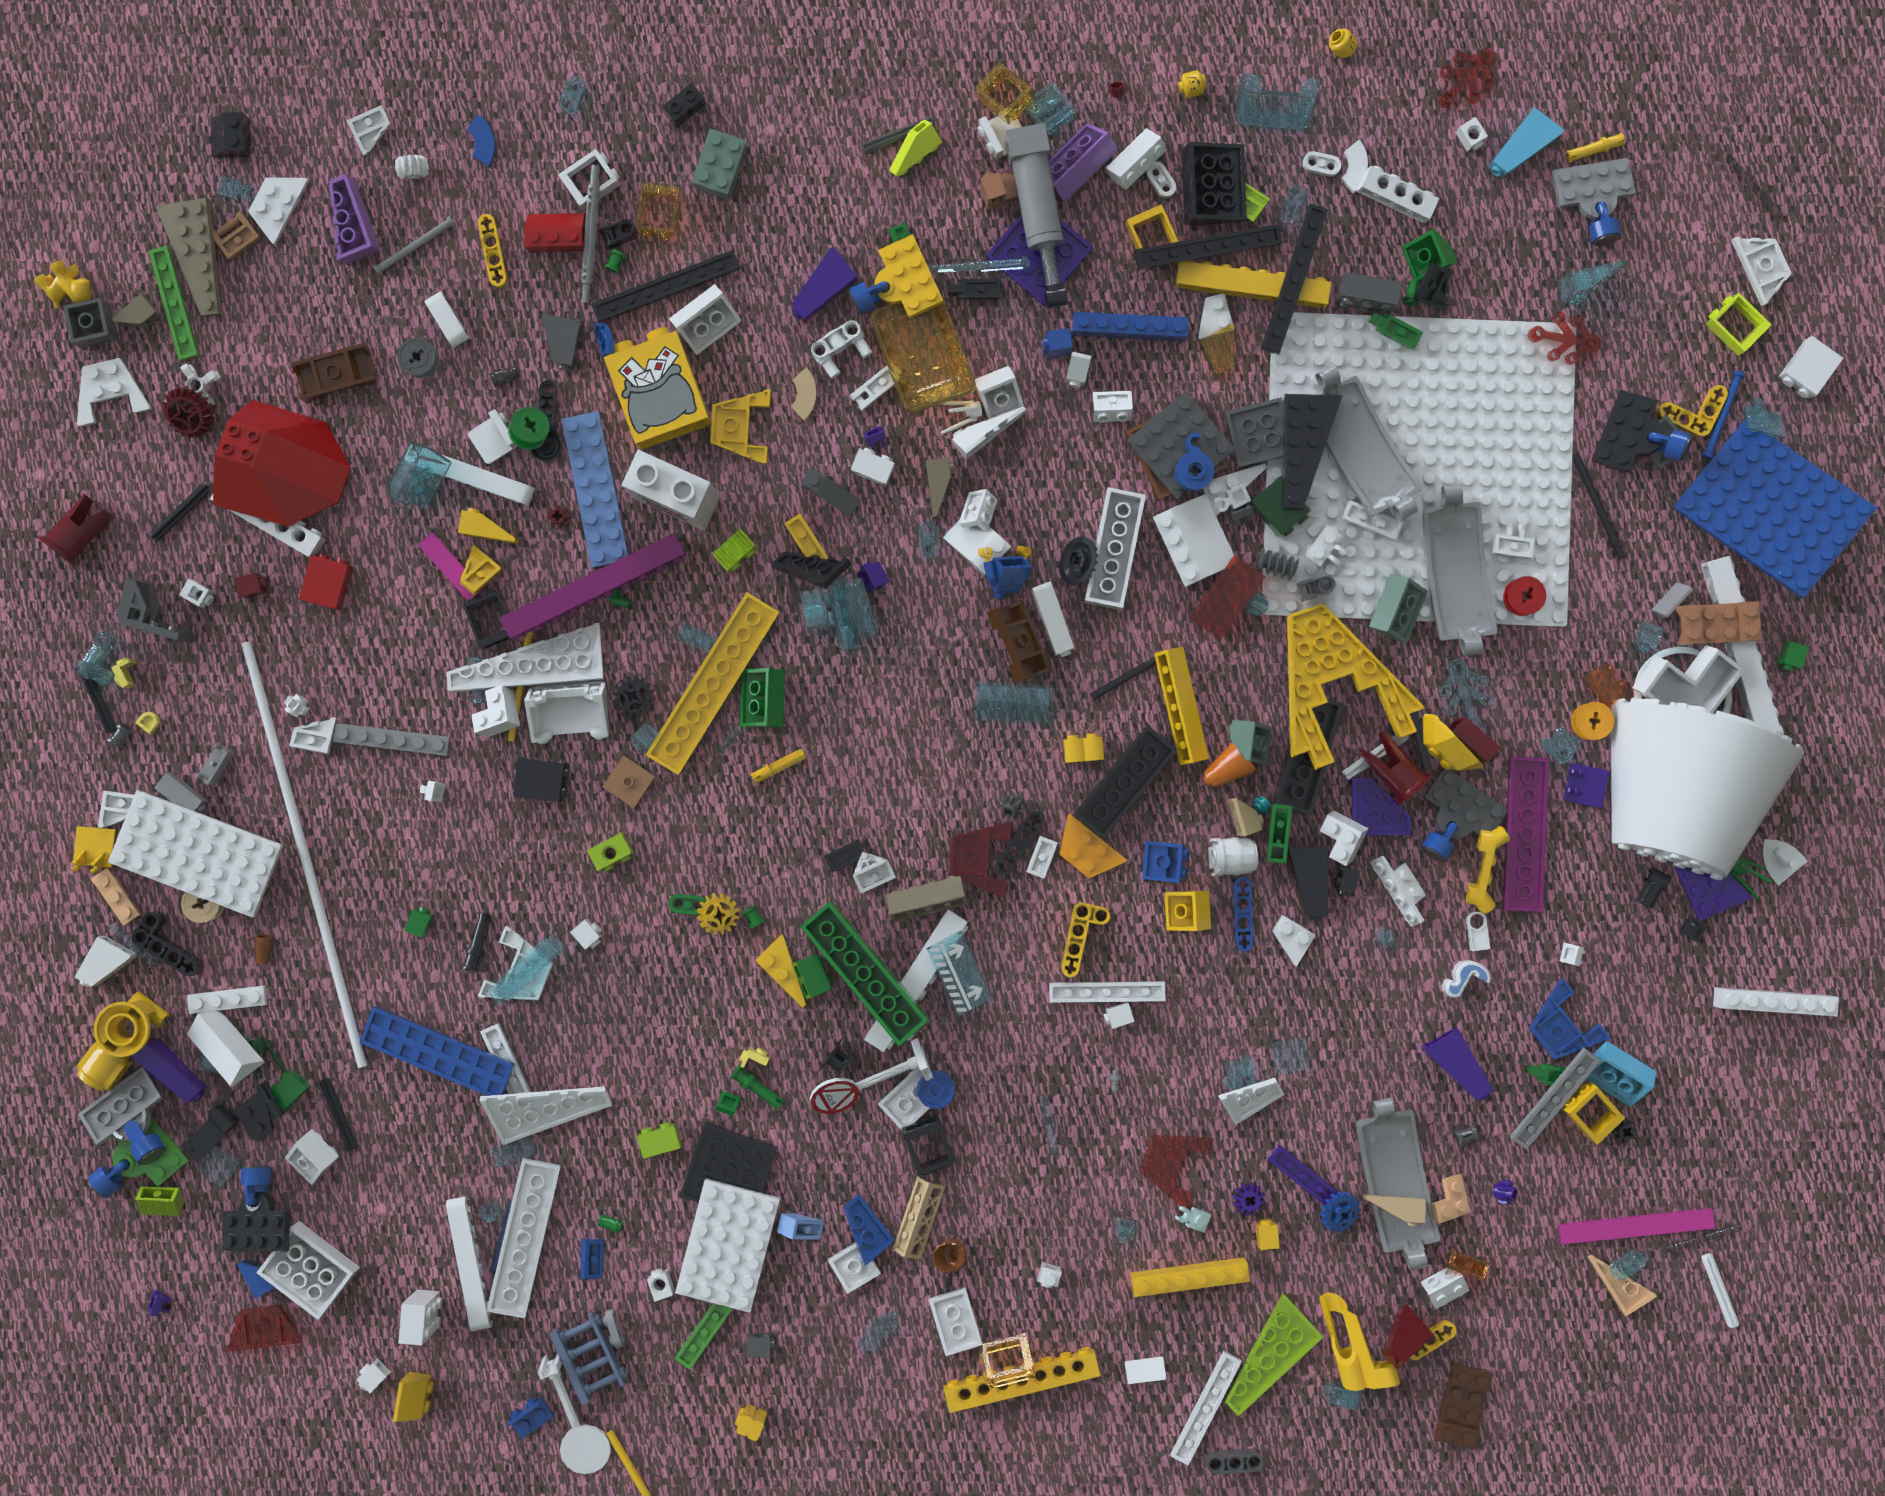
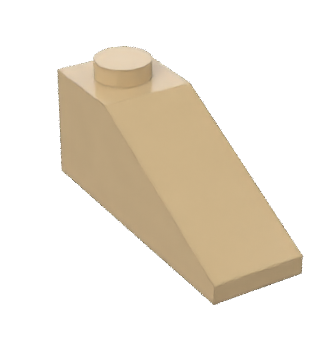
[1363,1194,1426,1226]

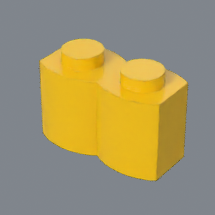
[1063,733,1104,763]

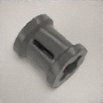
[107,723,133,748]
[1454,1125,1479,1147]

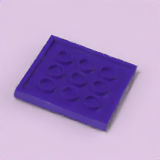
[986,214,1093,306]

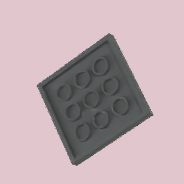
[1127,391,1235,499]

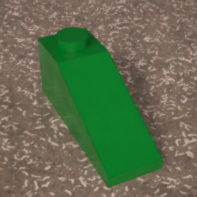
[1266,804,1292,864]

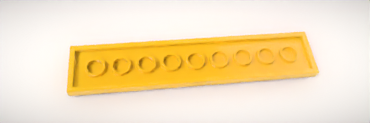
[646,592,780,775]

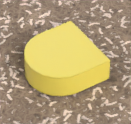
[135,712,160,735]

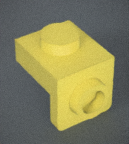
[111,658,137,689]
[739,1047,770,1068]

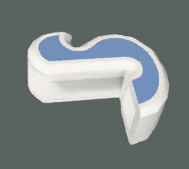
[1442,960,1491,998]

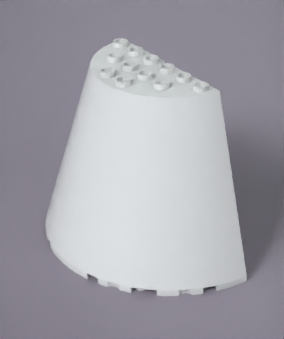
[1611,698,1804,880]

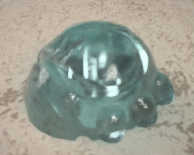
[478,1202,502,1222]

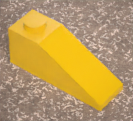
[458,508,519,544]

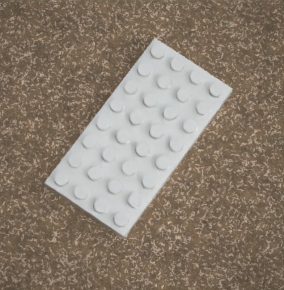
[108,790,283,918]

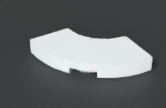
[1341,140,1368,194]

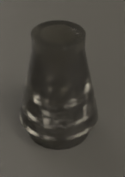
[489,366,519,388]

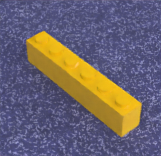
[1154,647,1209,765]
[1130,1257,1250,1297]

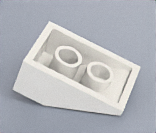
[943,520,1011,577]

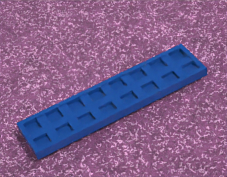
[359,1006,515,1096]

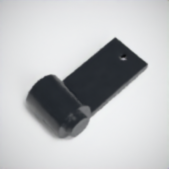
[181,1104,239,1162]

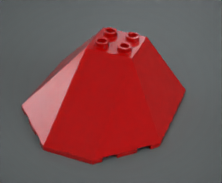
[213,400,351,527]

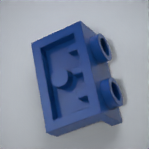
[507,1396,554,1439]

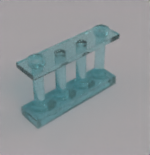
[487,934,567,1005]

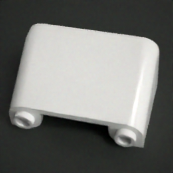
[524,680,609,744]

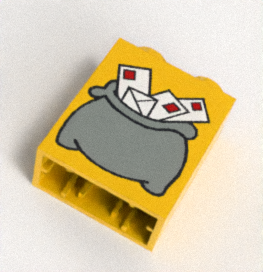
[604,327,711,450]

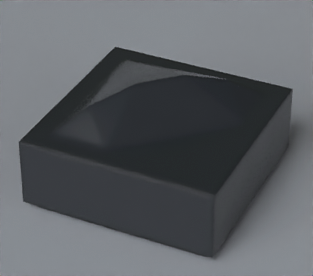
[1679,916,1708,942]

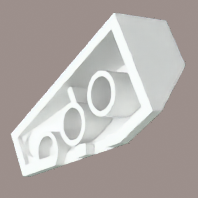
[952,407,1026,460]

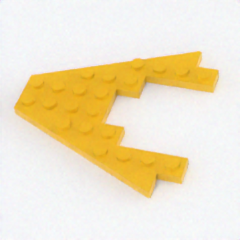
[1287,603,1424,770]

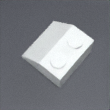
[973,366,1024,419]
[285,1129,339,1185]

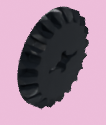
[1059,536,1099,586]

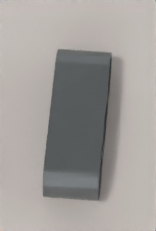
[1205,1449,1264,1474]

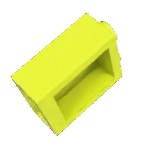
[1706,293,1772,356]

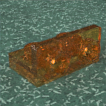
[1583,661,1628,707]

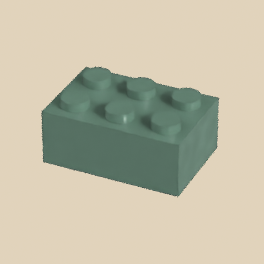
[692,129,748,201]

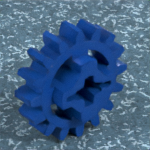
[1320,1191,1361,1233]

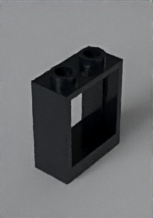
[463,590,510,649]
[902,1114,955,1176]

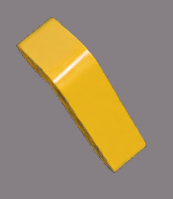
[1061,902,1110,977]

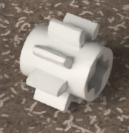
[284,693,310,717]

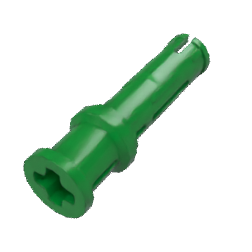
[729,1064,784,1110]

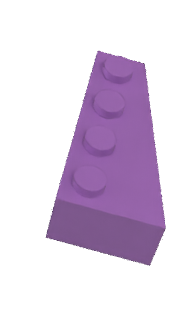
[329,174,380,264]

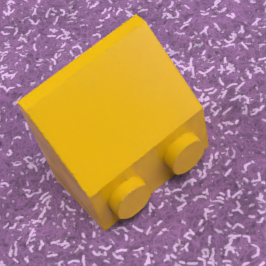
[1165,891,1211,931]
[393,1372,434,1422]

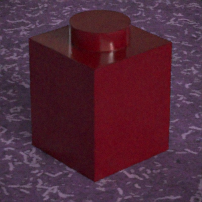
[234,573,268,599]

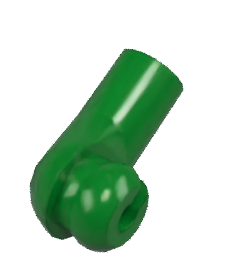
[609,589,631,609]

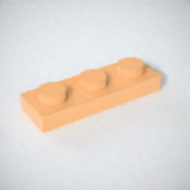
[91,868,141,926]

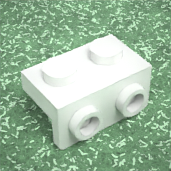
[1421,1264,1470,1309]

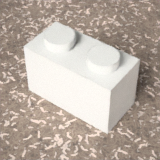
[850,448,895,487]

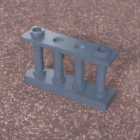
[549,1310,628,1405]

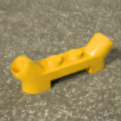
[1465,826,1510,914]

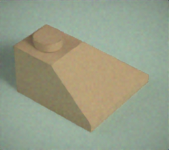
[1227,798,1264,836]

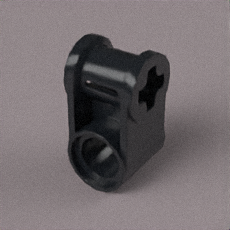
[599,219,638,250]

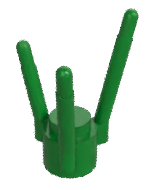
[1730,856,1773,900]

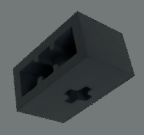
[662,82,706,128]

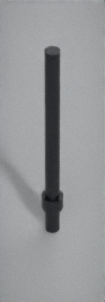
[1572,453,1626,560]

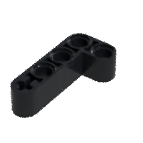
[131,911,204,976]

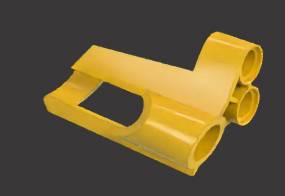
[1319,1292,1401,1391]

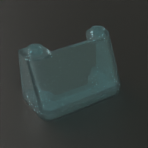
[1234,73,1320,132]

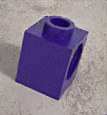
[856,561,890,594]

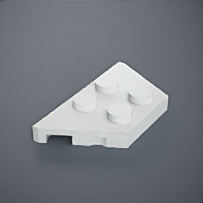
[248,178,309,245]
[1731,237,1792,306]

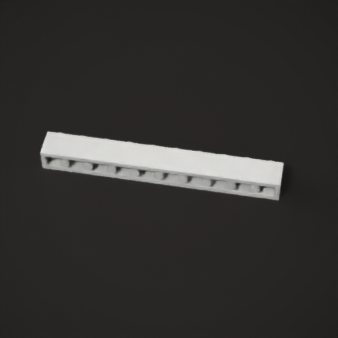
[1701,556,1784,735]

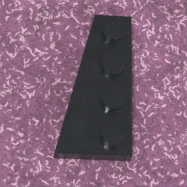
[772,551,851,589]

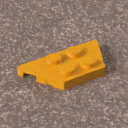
[1059,813,1127,879]

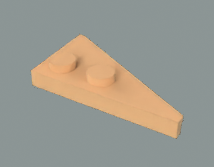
[1587,1255,1657,1316]

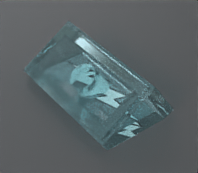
[1277,185,1310,228]

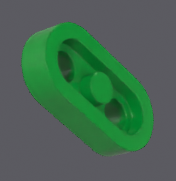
[669,894,706,915]

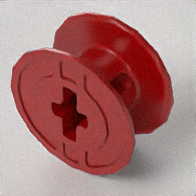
[1503,576,1546,616]

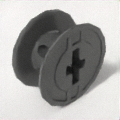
[397,337,439,378]

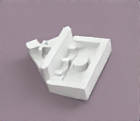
[853,852,896,893]

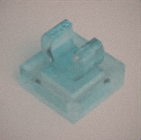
[1114,1218,1135,1244]

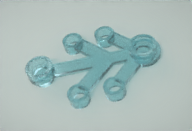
[1439,658,1494,729]

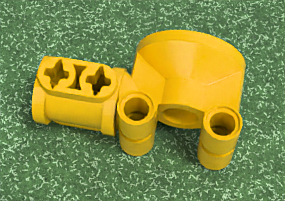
[76,991,170,1092]

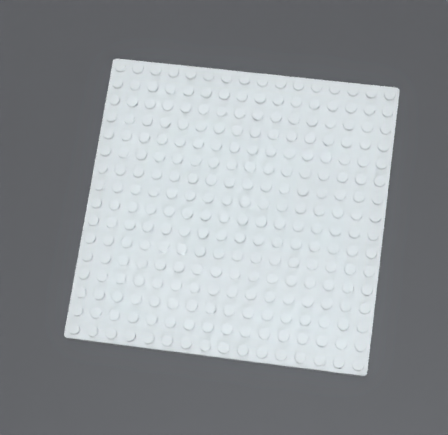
[1262,312,1576,627]

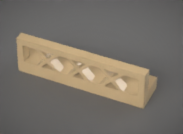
[892,1176,946,1259]

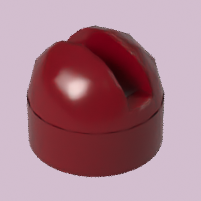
[1109,82,1125,98]

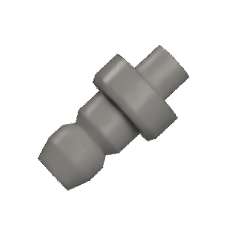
[1110,1070,1121,1092]

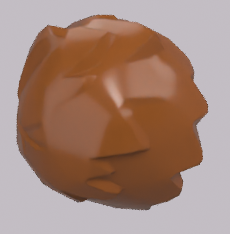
[932,1237,967,1273]

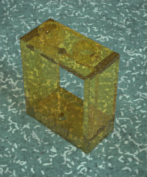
[974,62,1035,125]
[636,183,681,239]
[979,1333,1036,1388]

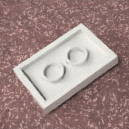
[878,1067,930,1130]
[929,1287,983,1356]

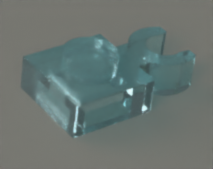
[217,176,254,201]

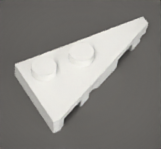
[1203,463,1267,516]

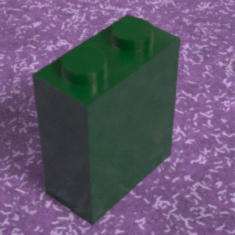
[1249,476,1311,538]

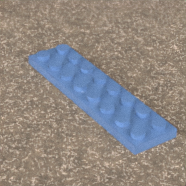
[561,411,629,568]

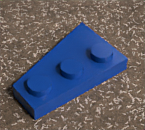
[843,1194,894,1266]

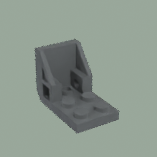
[116,578,193,643]

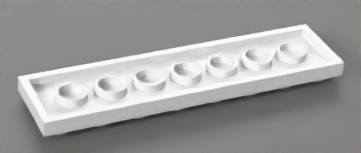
[486,1158,561,1318]

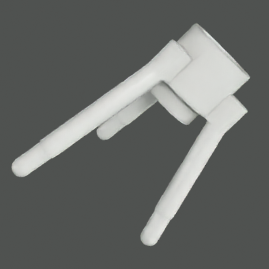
[940,400,982,435]

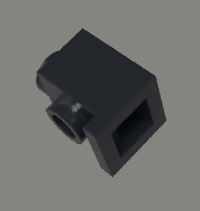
[1334,866,1360,896]

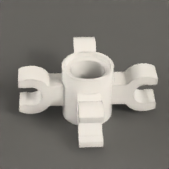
[180,363,221,406]

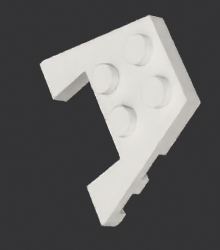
[77,358,152,427]
[478,926,554,1000]

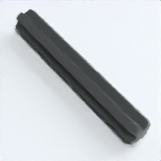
[862,117,934,154]

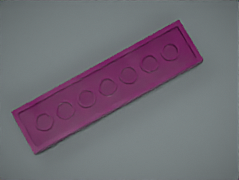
[1502,756,1549,912]

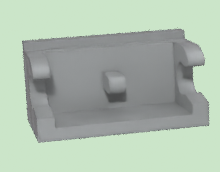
[195,743,235,785]

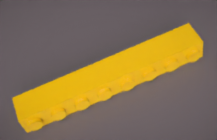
[1174,260,1331,308]

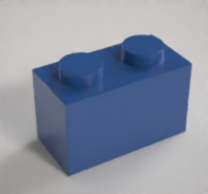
[1042,328,1073,359]

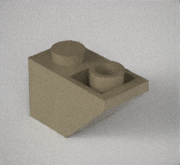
[112,294,162,328]

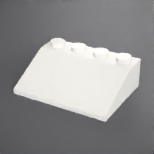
[1153,494,1238,588]
[257,1221,360,1320]

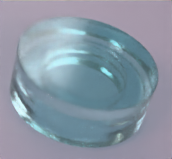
[1375,928,1395,948]

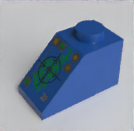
[237,1259,275,1299]

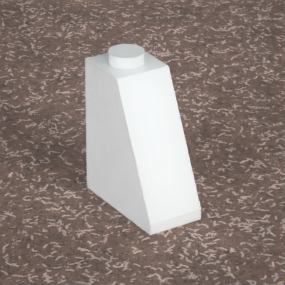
[75,936,138,987]

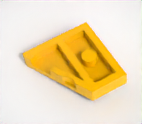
[460,545,501,595]

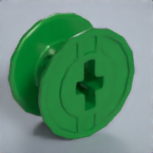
[508,407,550,450]

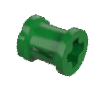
[604,249,627,274]
[741,904,765,929]

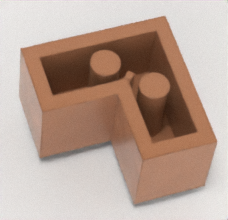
[980,172,1019,211]

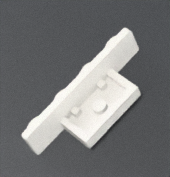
[1370,856,1426,927]

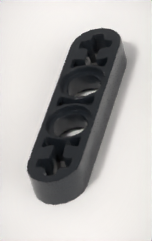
[995,811,1044,876]

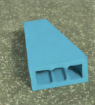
[1488,107,1565,178]

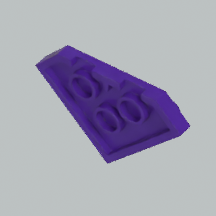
[1351,778,1411,836]

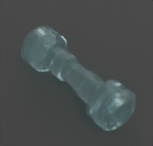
[467,657,486,704]

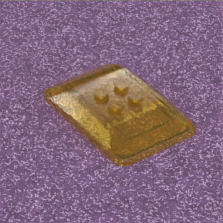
[871,293,976,413]

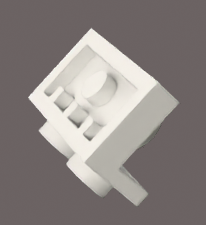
[1093,391,1133,423]
[959,489,997,531]

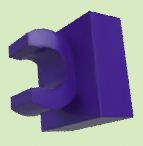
[863,426,886,451]
[148,1290,172,1317]

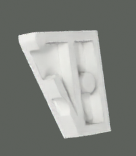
[347,105,391,156]
[1198,293,1234,340]
[289,717,338,755]
[98,791,134,828]
[1272,915,1315,966]

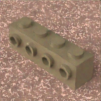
[886,876,968,923]

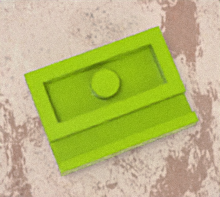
[1245,183,1270,224]

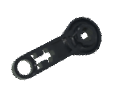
[531,380,562,462]

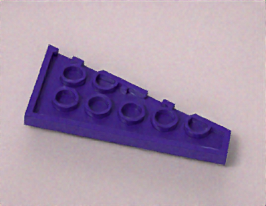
[1672,862,1752,921]

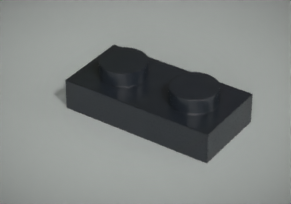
[824,839,865,873]

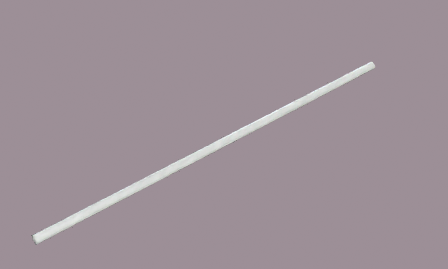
[241,641,367,1068]

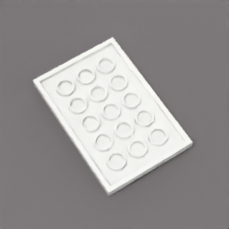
[675,1178,780,1313]

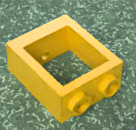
[1125,204,1178,249]
[1561,1081,1625,1145]

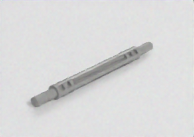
[581,165,600,303]

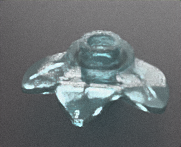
[1541,726,1580,764]
[1222,1054,1256,1090]

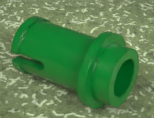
[1403,280,1421,306]
[597,1214,624,1233]

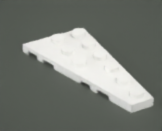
[480,1087,612,1145]

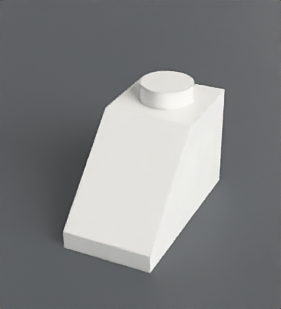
[1065,352,1091,388]

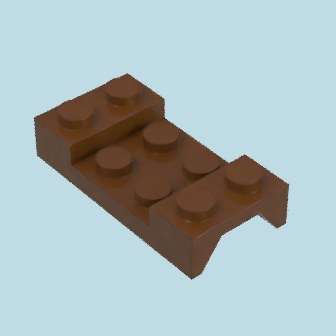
[290,343,378,403]
[987,599,1051,684]
[1434,1361,1493,1450]

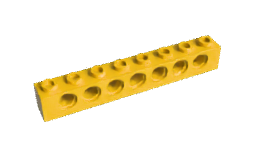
[944,1347,1100,1413]

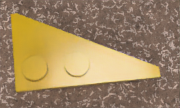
[755,934,806,1008]

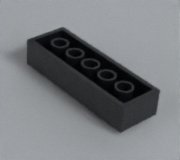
[1271,699,1343,815]
[1073,725,1177,839]

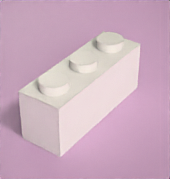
[1106,128,1167,189]

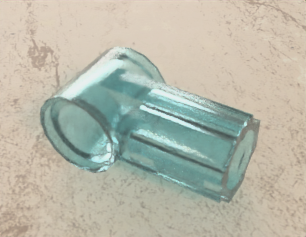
[83,632,119,670]

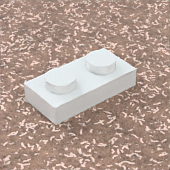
[1026,836,1058,879]

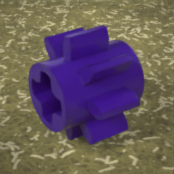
[1493,1180,1518,1205]

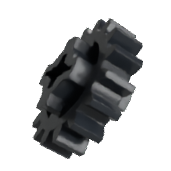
[612,676,655,717]

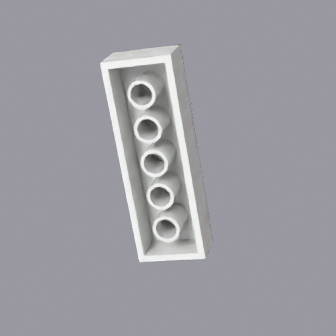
[1084,487,1146,610]

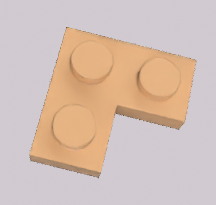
[1431,1174,1471,1224]

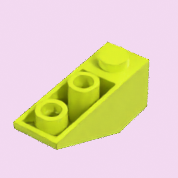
[889,119,942,177]

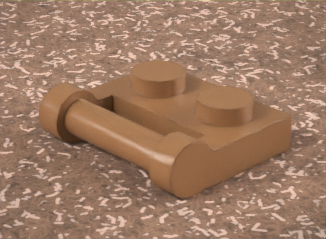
[213,210,261,261]

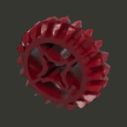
[161,386,215,438]

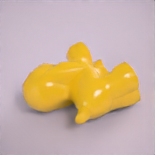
[34,260,92,308]

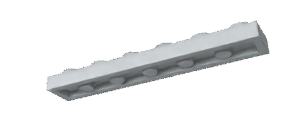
[333,723,451,756]
[1510,1047,1601,1150]

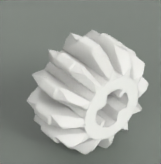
[395,155,429,180]

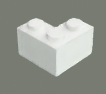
[472,685,520,738]
[1320,811,1368,866]

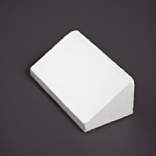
[1124,1356,1166,1384]

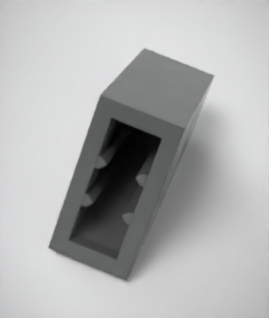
[542,314,583,371]

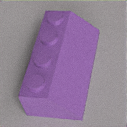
[1049,123,1118,203]

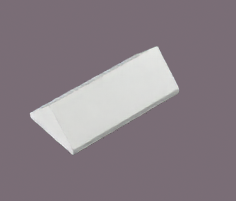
[187,1010,265,1087]

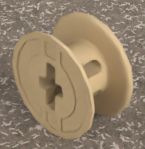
[181,892,224,923]

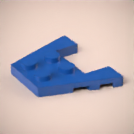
[1528,978,1611,1059]

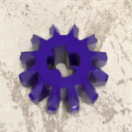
[1232,1183,1266,1216]

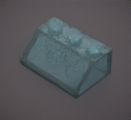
[386,442,452,508]

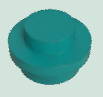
[1253,796,1271,815]

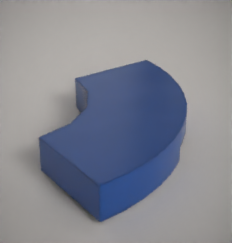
[467,114,496,168]
[594,323,614,357]

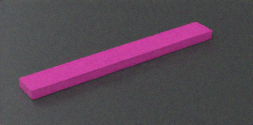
[1558,1208,1715,1244]

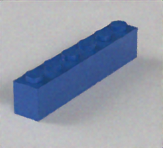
[1072,312,1189,342]

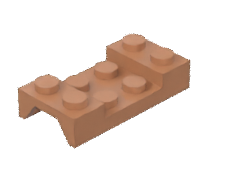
[1676,601,1762,645]

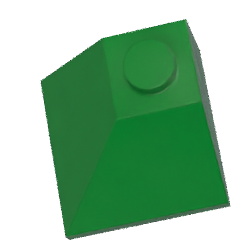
[1401,229,1458,281]

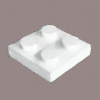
[828,1242,881,1294]

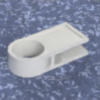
[1466,912,1490,951]

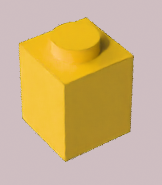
[1256,1219,1280,1250]

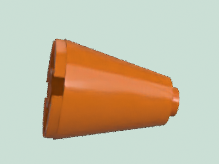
[1203,742,1258,787]

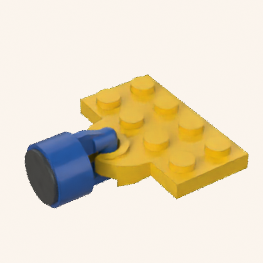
[849,234,944,319]

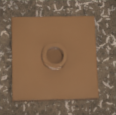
[602,755,656,808]

